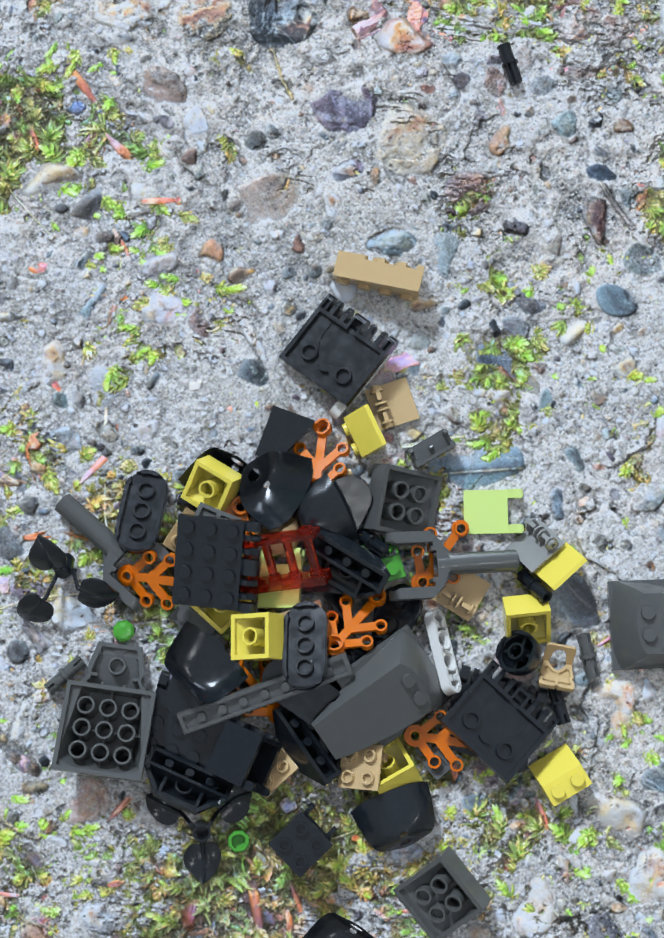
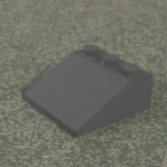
[362,464,443,533]
[393,846,491,938]

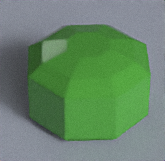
[113,620,135,641]
[228,830,249,852]

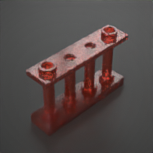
[241,525,332,594]

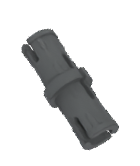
[576,632,600,679]
[44,655,87,695]

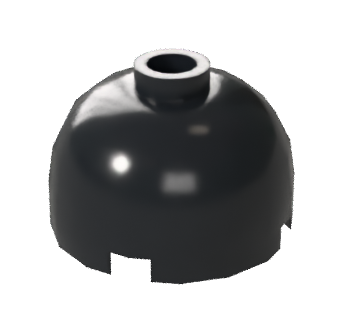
[495,630,542,676]

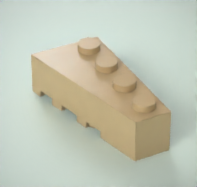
[332,250,425,302]

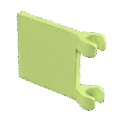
[463,489,524,534]
[257,548,306,609]

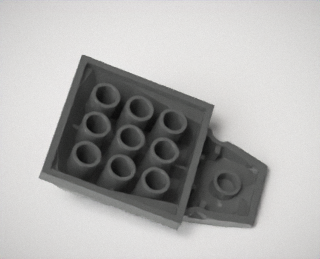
[607,579,664,670]
[311,625,453,760]
[51,641,157,783]

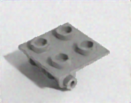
[506,518,565,573]

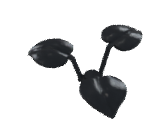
[17,534,119,623]
[146,785,252,884]

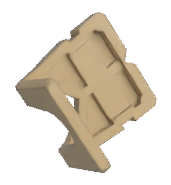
[538,642,576,692]

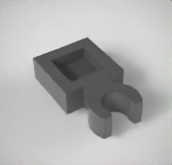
[415,742,454,781]

